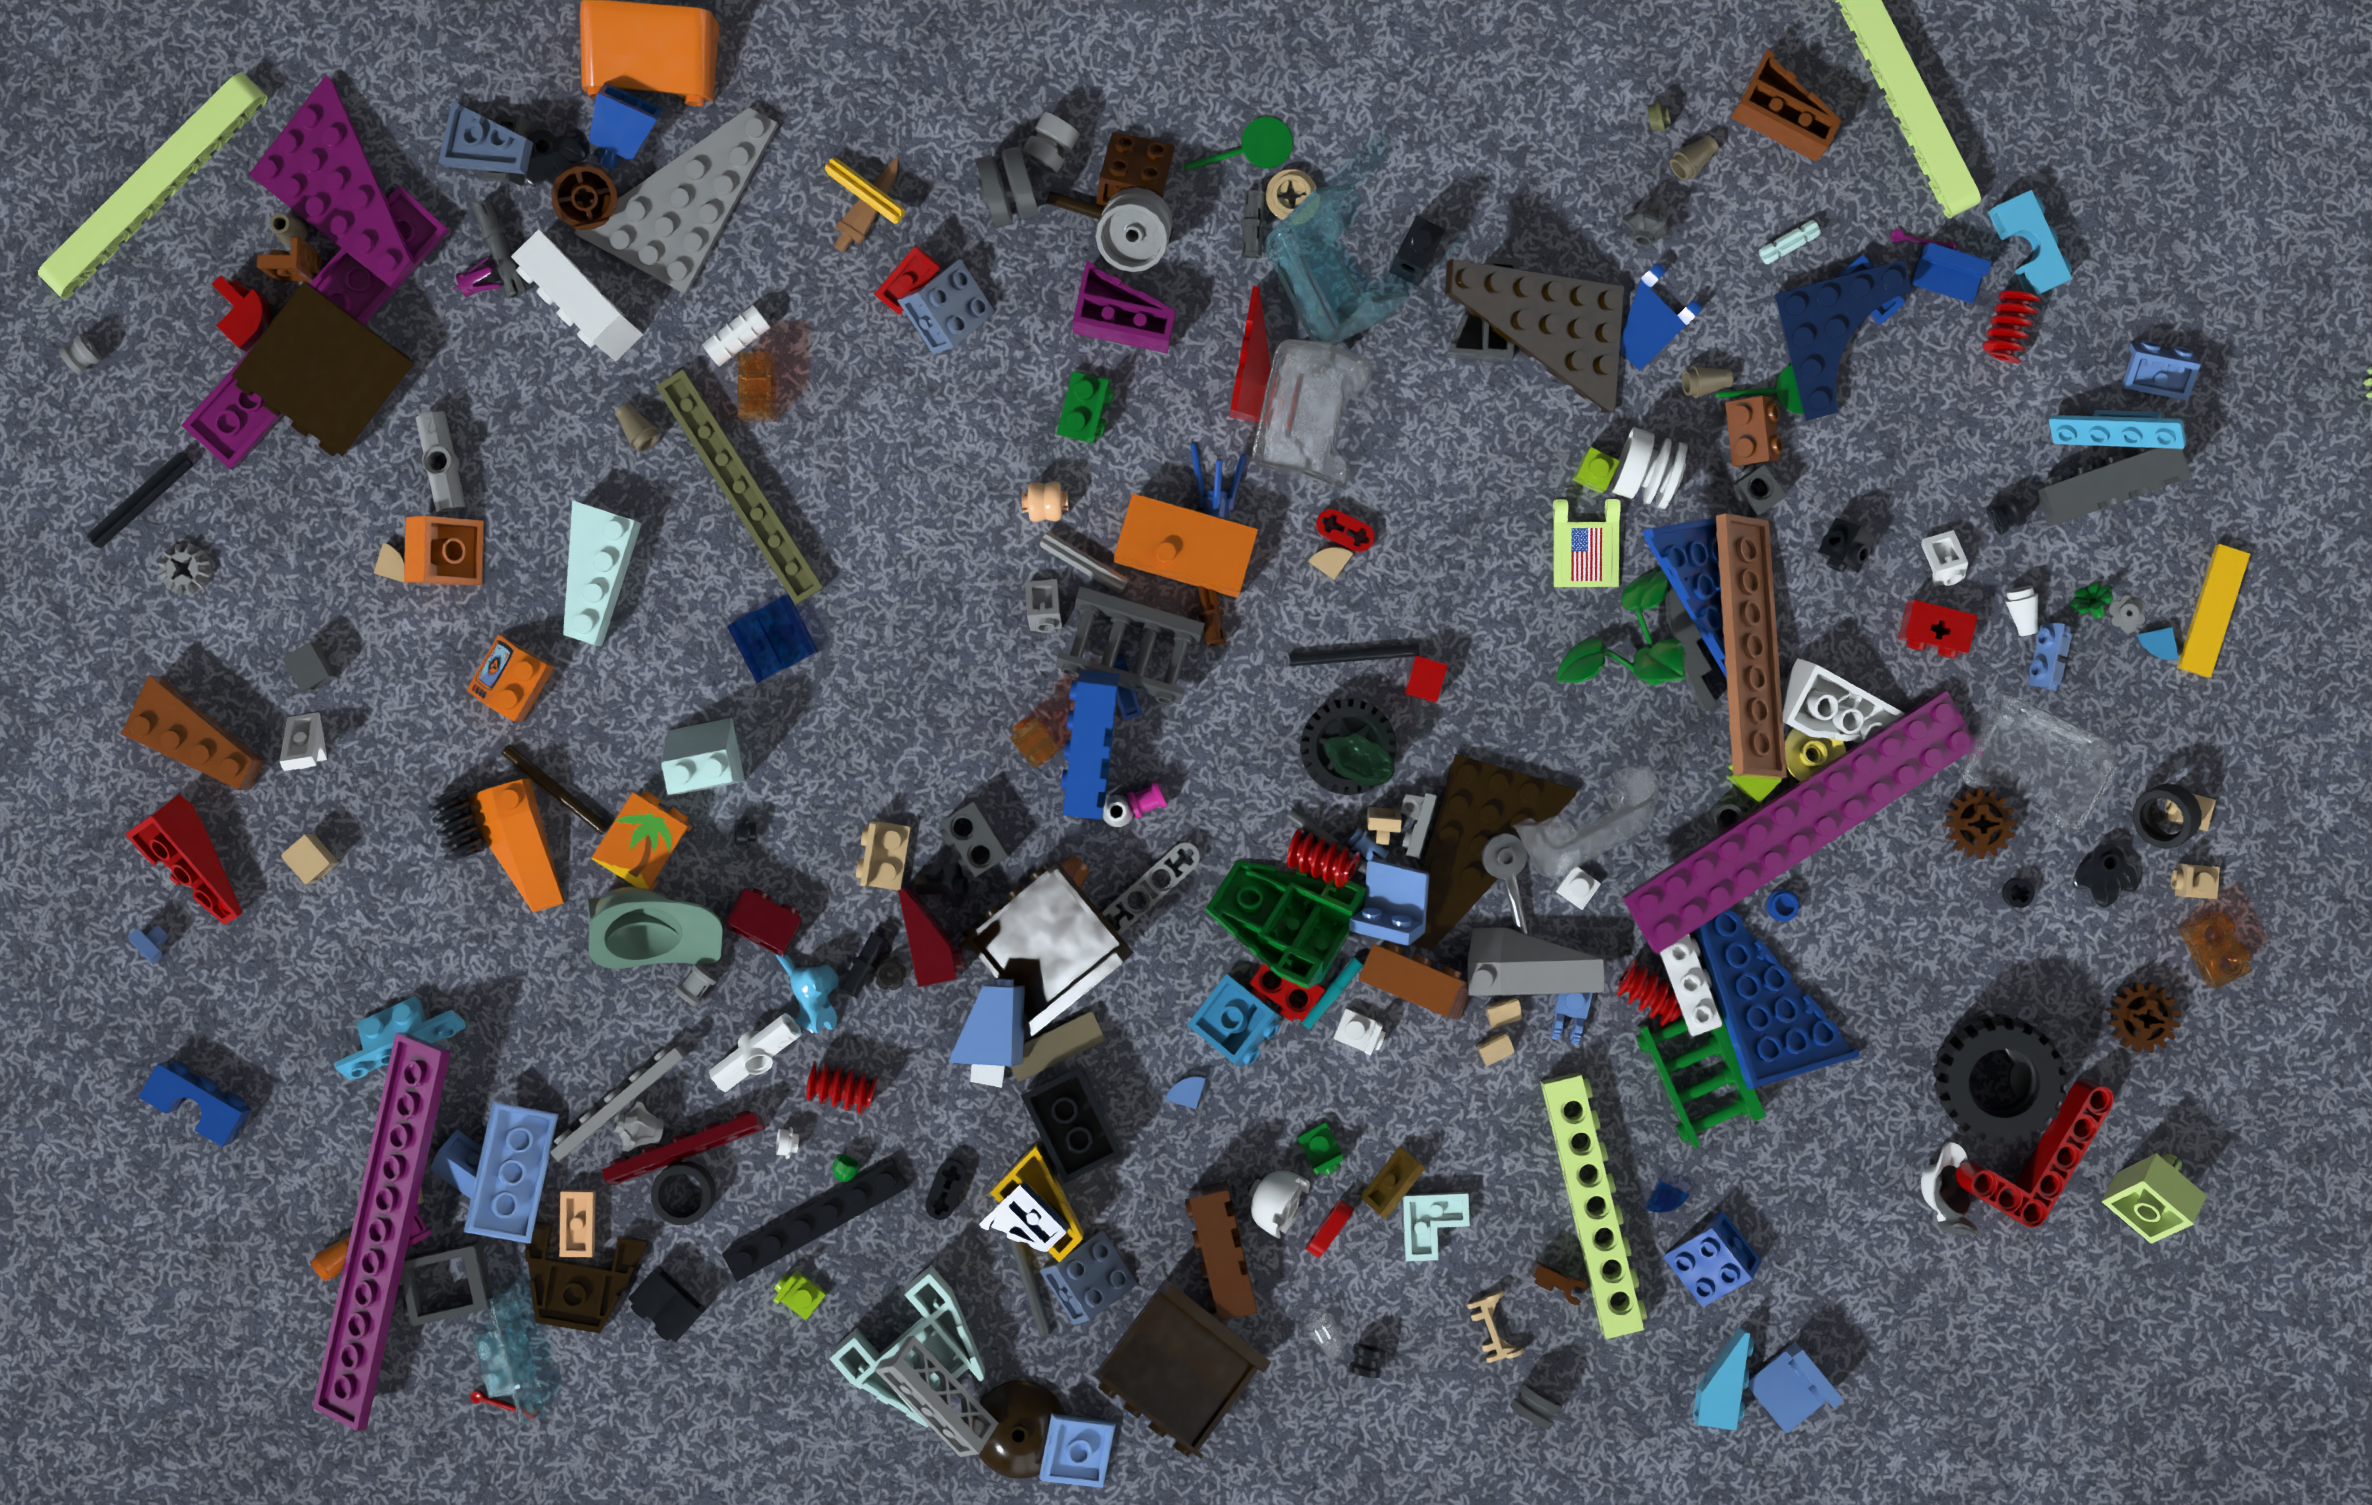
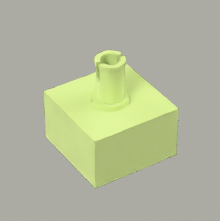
[2101,1153,2207,1244]

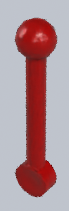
[470,1389,536,1419]

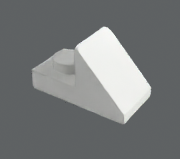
[280,712,327,771]

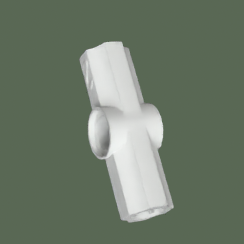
[709,1013,802,1092]

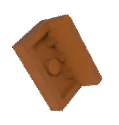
[1725,396,1783,467]

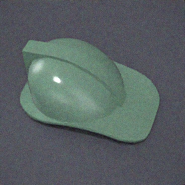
[588,887,723,969]

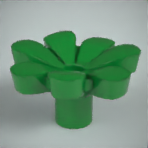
[2070,582,2113,619]

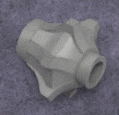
[612,1100,664,1152]

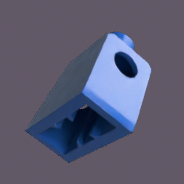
[589,83,663,168]

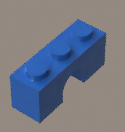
[138,1060,252,1147]

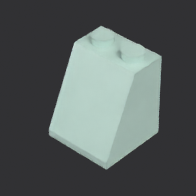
[661,718,745,795]

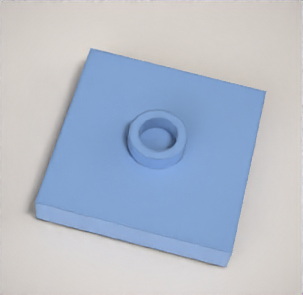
[1039,1414,1116,1488]

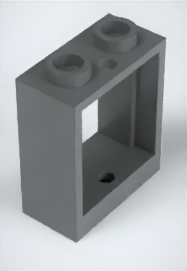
[399,1241,495,1326]

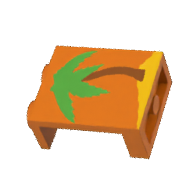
[591,790,693,891]

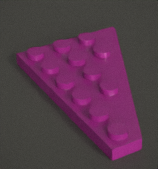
[248,75,415,290]

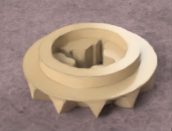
[1266,169,1318,222]

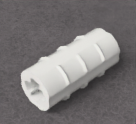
[702,305,771,367]

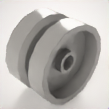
[1096,187,1173,272]

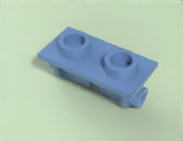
[2028,622,2073,691]

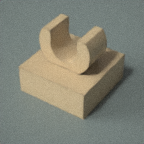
[1367,807,1402,845]

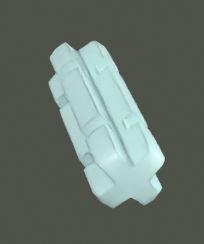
[1758,220,1821,264]

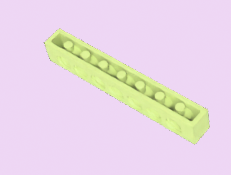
[1540,1072,1647,1339]

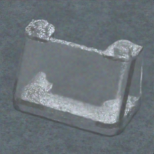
[1252,339,1374,490]
[1960,691,2120,832]
[1514,765,1659,878]

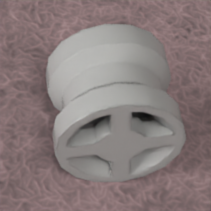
[58,334,102,376]

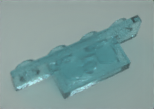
[473,1290,547,1425]

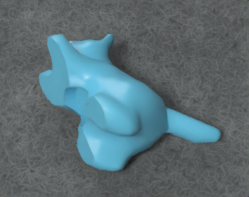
[776,955,839,1033]

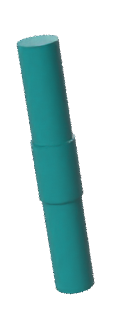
[1300,957,1364,1030]

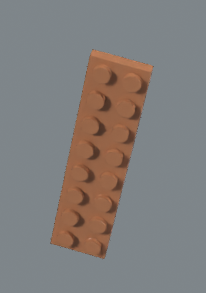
[1716,513,1787,779]

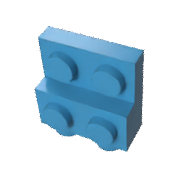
[1187,974,1282,1068]

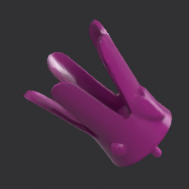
[452,256,503,298]

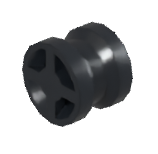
[1986,495,2027,535]
[1348,1343,1385,1378]

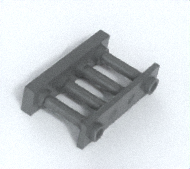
[1056,586,1205,705]

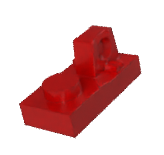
[874,244,941,315]

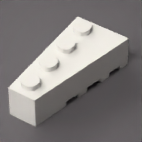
[511,229,643,362]

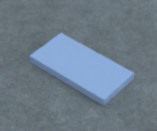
[464,1102,559,1243]

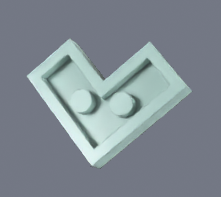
[1403,1192,1470,1261]

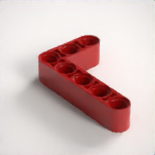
[1955,1078,2114,1228]

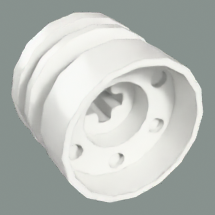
[1611,427,1688,509]

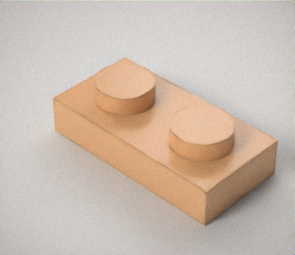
[559,1190,596,1257]

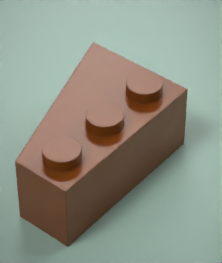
[1730,49,1842,162]
[1358,941,1470,1020]

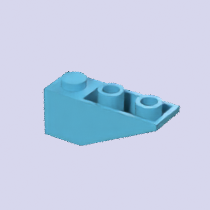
[1693,1327,1754,1431]

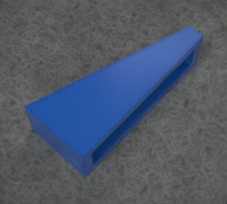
[1113,653,1143,721]

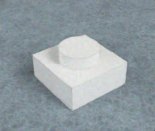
[1555,865,1601,910]

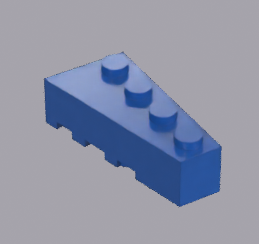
[1061,669,1119,820]

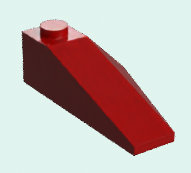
[1229,286,1279,424]
[125,794,243,925]

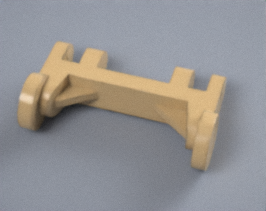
[1467,1290,1525,1363]

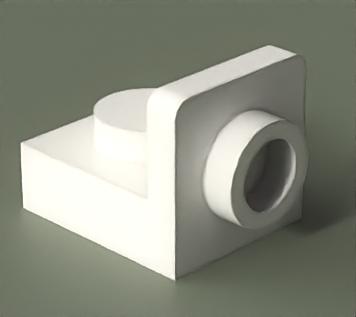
[1921,530,1968,587]
[1333,1008,1386,1055]

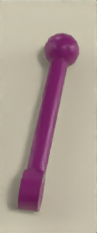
[1890,229,1958,250]

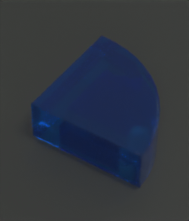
[1644,1179,1689,1213]

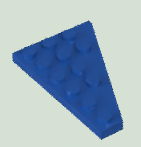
[1642,514,1734,679]
[1694,908,1860,1090]

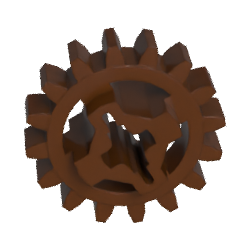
[1942,788,2017,859]
[2106,982,2181,1053]

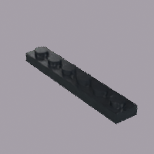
[722,1159,909,1282]

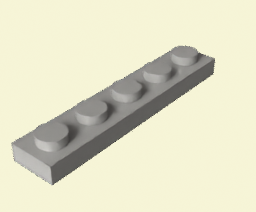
[550,1045,688,1162]

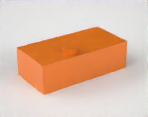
[1114,493,1258,598]

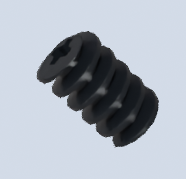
[428,788,485,861]

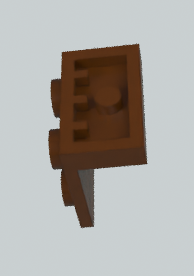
[1096,132,1175,206]

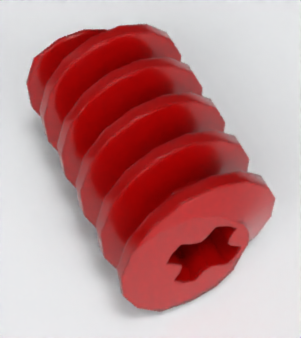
[1982,290,2041,364]
[1287,828,1360,888]
[1616,959,1682,1026]
[806,1060,879,1115]

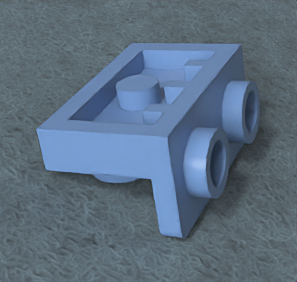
[2122,340,2201,401]

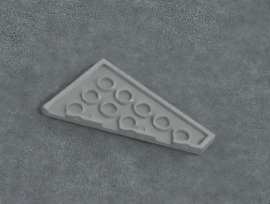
[574,107,778,295]

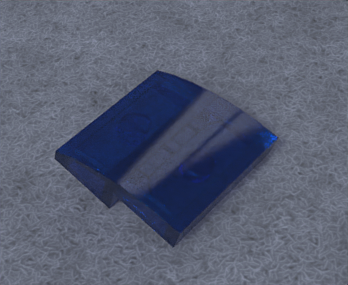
[727,595,819,683]

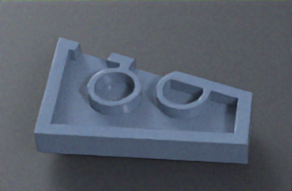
[438,101,533,174]

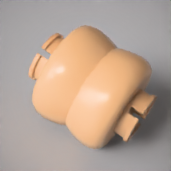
[1022,481,1069,522]

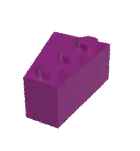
[1073,260,1176,354]

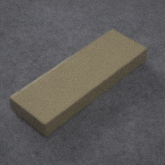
[1011,1010,1106,1082]

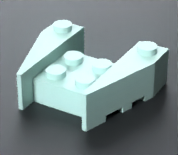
[829,1265,985,1428]

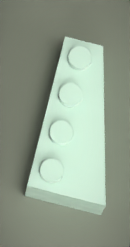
[563,500,642,646]

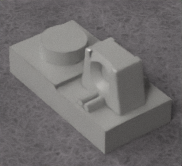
[1400,793,1438,859]

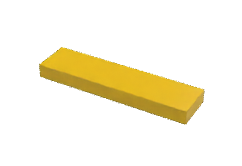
[2177,544,2250,678]

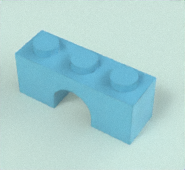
[1988,190,2072,296]

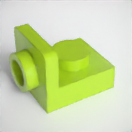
[773,1270,827,1320]

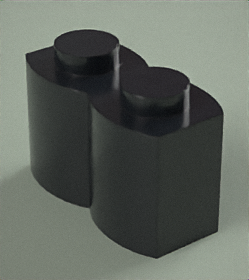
[628,1266,706,1342]

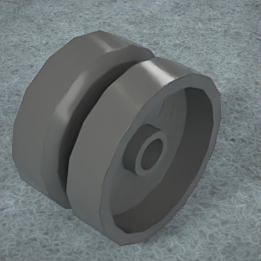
[975,146,1040,229]

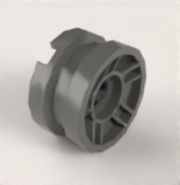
[1510,1382,1563,1430]

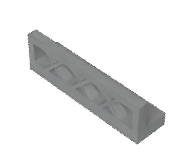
[875,1335,999,1457]

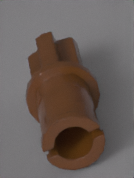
[1197,586,1226,646]

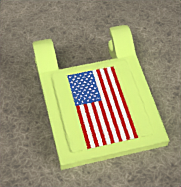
[1553,499,1621,587]

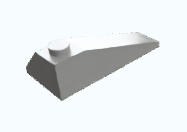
[1468,927,1605,995]

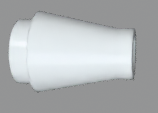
[2005,586,2039,636]
[1102,795,1134,827]

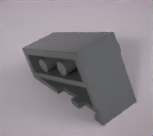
[1445,257,1520,362]

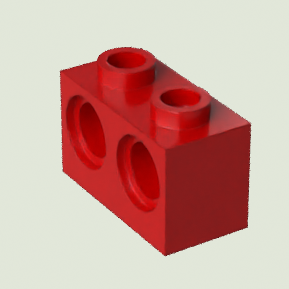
[1249,962,1325,1022]

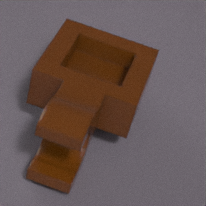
[1529,1260,1588,1305]

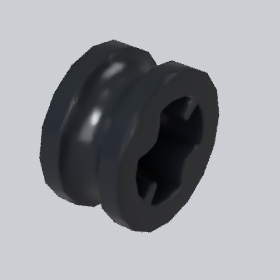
[2002,878,2035,908]

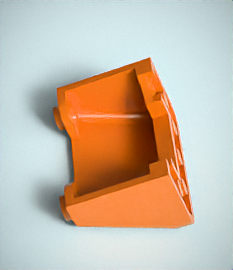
[580,0,720,106]

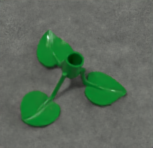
[1556,569,1686,686]

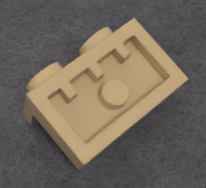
[856,821,912,890]

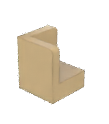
[281,834,339,885]

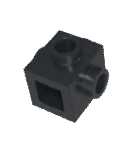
[1818,517,1876,573]

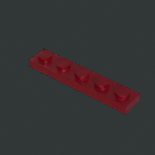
[601,1111,766,1186]

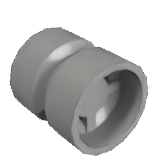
[1021,112,1080,174]

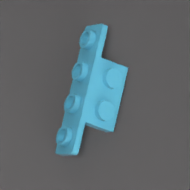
[2049,410,2186,449]
[334,996,466,1080]

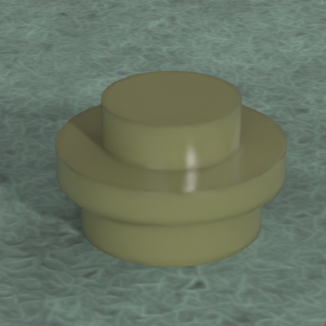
[1647,99,1671,133]

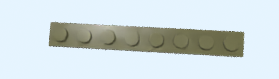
[655,369,824,606]

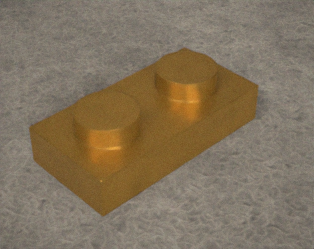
[1360,1146,1426,1219]

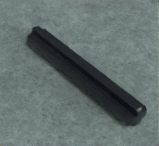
[87,452,193,548]

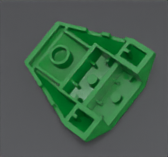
[1206,861,1367,989]

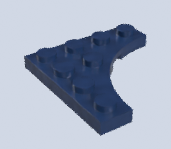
[1774,260,1912,421]

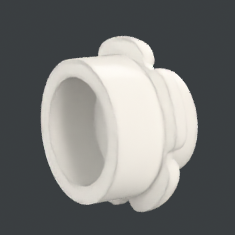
[776,1127,799,1159]

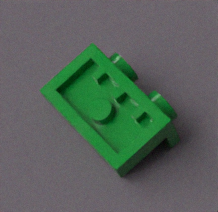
[1056,371,1115,445]

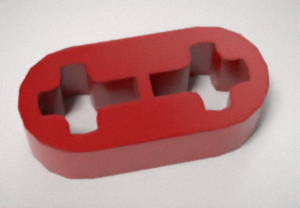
[1316,509,1375,553]
[1305,1199,1354,1258]

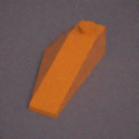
[467,779,565,912]

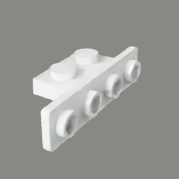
[1660,934,1722,1036]

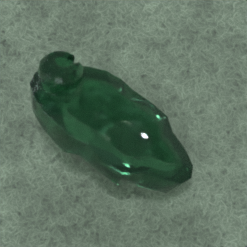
[1325,734,1395,786]

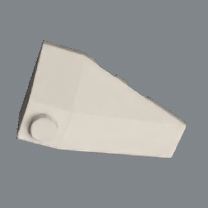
[1782,658,1905,742]

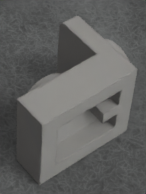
[1025,579,1062,633]

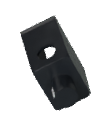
[1389,215,1446,286]

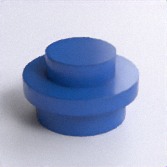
[1766,889,1799,922]

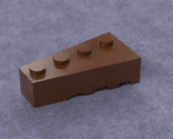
[1185,1181,1257,1321]

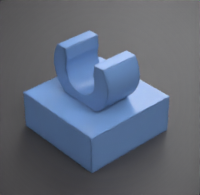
[127,925,169,965]

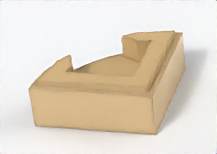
[374,543,405,583]
[1308,547,1353,580]

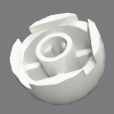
[1249,1170,1310,1238]

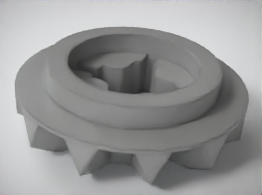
[158,543,212,595]

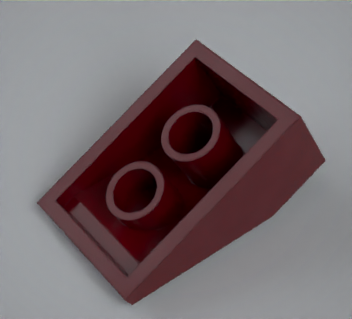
[898,886,966,987]

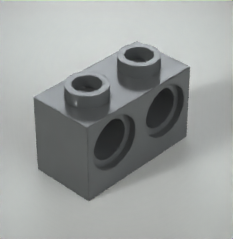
[940,801,1010,877]

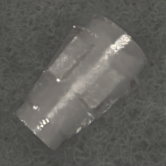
[1304,1308,1345,1359]

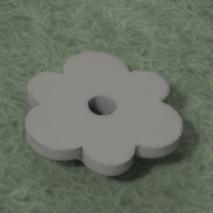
[2109,595,2145,633]

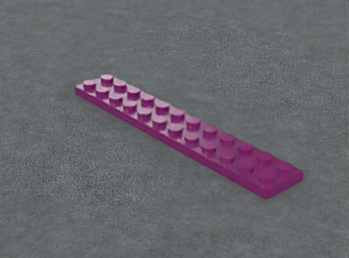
[1621,691,1978,954]
[312,1033,451,1431]

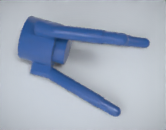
[1191,443,1247,518]

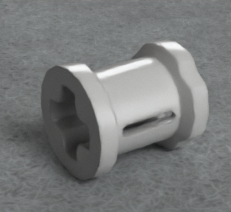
[674,963,717,1007]

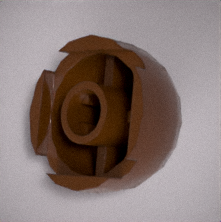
[551,162,618,230]

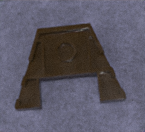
[524,1221,649,1334]

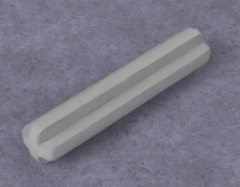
[1040,532,1128,593]

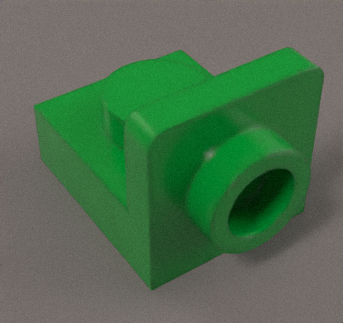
[1297,1122,1345,1176]

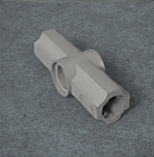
[415,411,466,513]

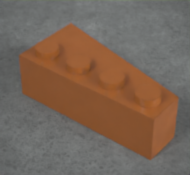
[121,675,265,790]

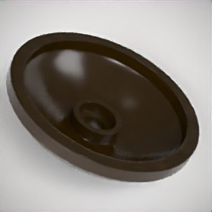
[972,1380,1066,1479]

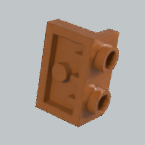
[257,236,322,282]

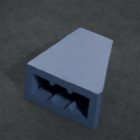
[950,978,1025,1067]

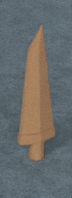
[833,157,898,253]

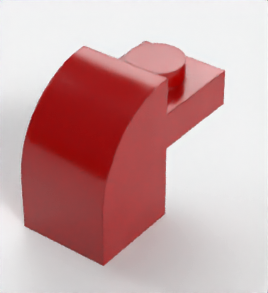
[212,275,272,352]

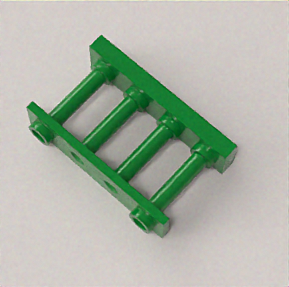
[1635,997,1766,1148]

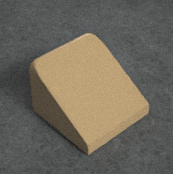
[1485,997,1522,1029]
[1476,1032,1514,1066]

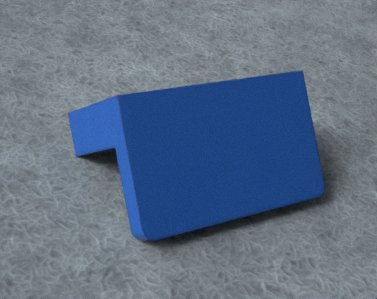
[1911,242,1992,303]

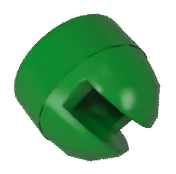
[832,1154,860,1182]

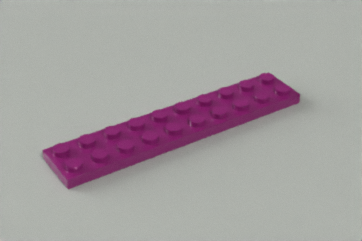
[181,185,450,470]

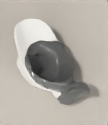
[1921,1141,1978,1236]

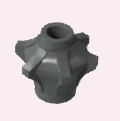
[1622,196,1673,247]

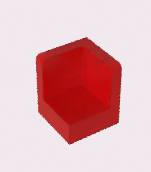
[1404,656,1447,703]

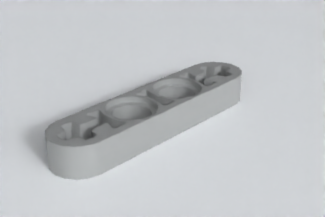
[1101,842,1200,935]

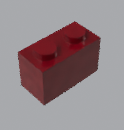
[725,888,802,958]

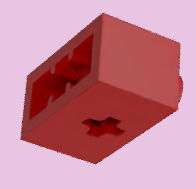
[1898,600,1978,659]

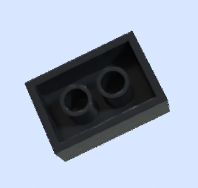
[1021,1063,1124,1184]

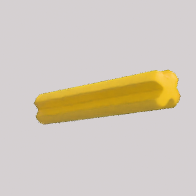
[825,157,906,224]

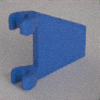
[1619,263,1702,371]

